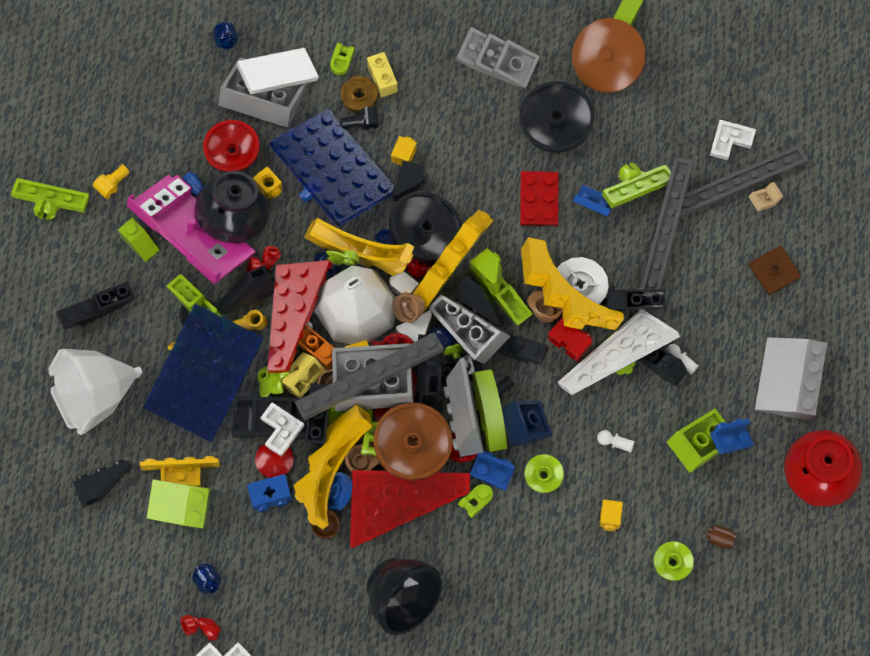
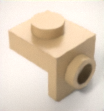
[748,182,783,212]

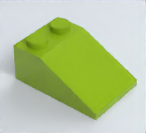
[667,408,725,473]
[147,479,211,528]

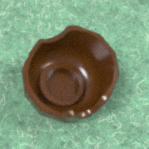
[311,509,341,539]

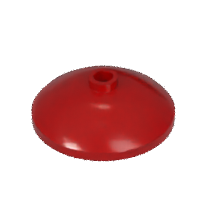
[203,120,260,172]

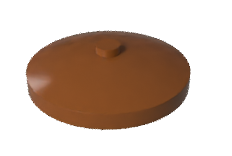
[572,18,646,93]
[373,403,452,481]

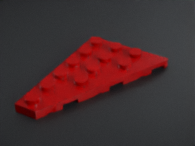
[350,470,470,548]

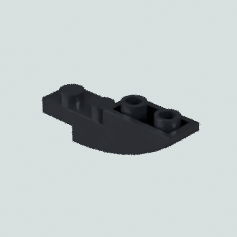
[56,281,135,330]
[496,328,549,365]
[413,334,441,408]

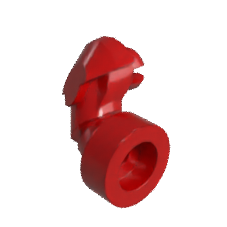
[247,246,281,272]
[407,259,433,279]
[180,614,221,641]

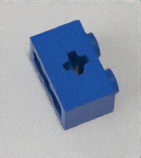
[247,474,292,512]

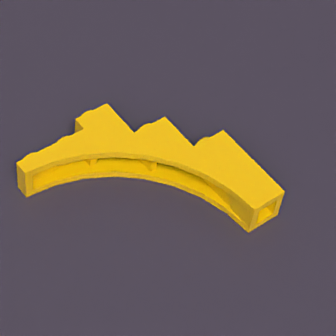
[413,209,494,313]
[304,218,414,276]
[521,237,624,330]
[294,404,373,529]

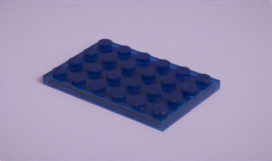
[269,108,395,227]
[143,303,264,442]

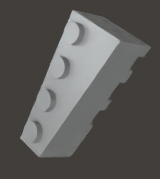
[429,294,510,364]

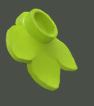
[326,250,360,266]
[257,366,289,397]

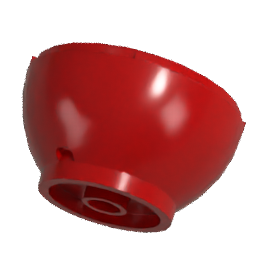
[784,430,863,507]

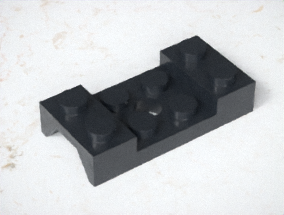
[231,396,308,440]

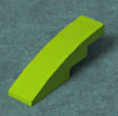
[469,267,533,326]
[167,274,233,341]
[473,369,507,452]

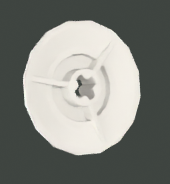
[557,257,608,304]

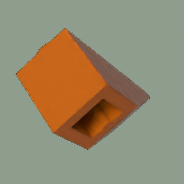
[298,325,334,371]

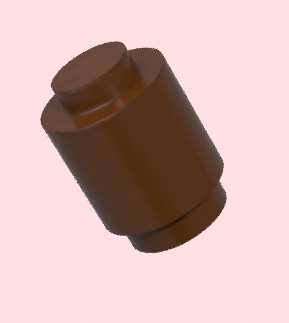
[706,524,737,549]

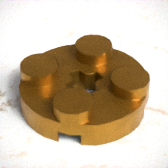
[341,76,378,113]

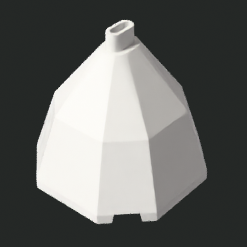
[314,265,395,345]
[48,349,142,435]

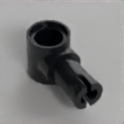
[341,106,379,130]

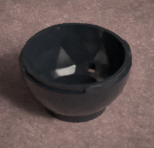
[194,171,270,244]
[366,558,442,636]

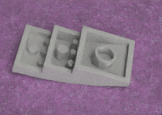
[455,27,540,89]

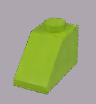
[118,218,160,263]
[470,248,502,294]

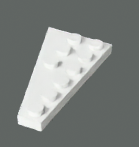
[558,310,680,395]

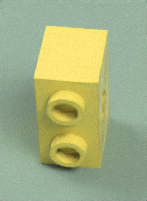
[367,52,398,98]
[281,352,326,398]

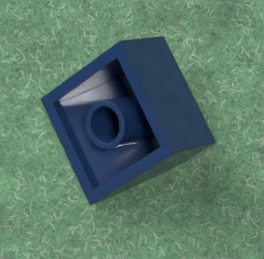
[502,400,553,446]

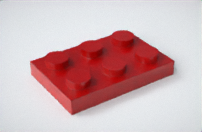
[520,171,558,227]

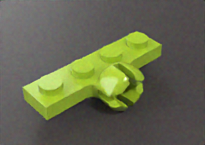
[602,163,671,208]
[11,178,90,220]

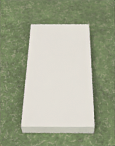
[237,48,319,95]

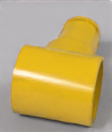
[93,164,129,199]
[229,310,268,334]

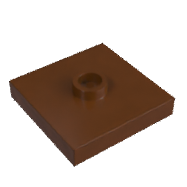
[748,245,801,296]

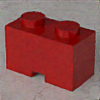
[547,317,593,362]

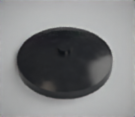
[520,81,594,153]
[389,191,462,263]

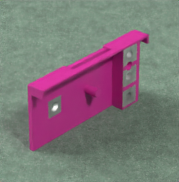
[127,175,256,285]

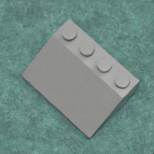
[218,57,307,128]
[755,337,827,422]
[332,343,413,411]
[444,358,483,457]

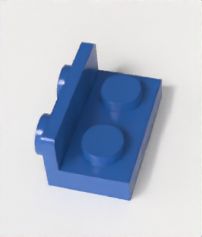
[573,185,613,217]
[710,418,754,455]
[470,451,515,491]

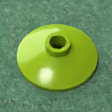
[524,454,564,493]
[654,541,694,581]

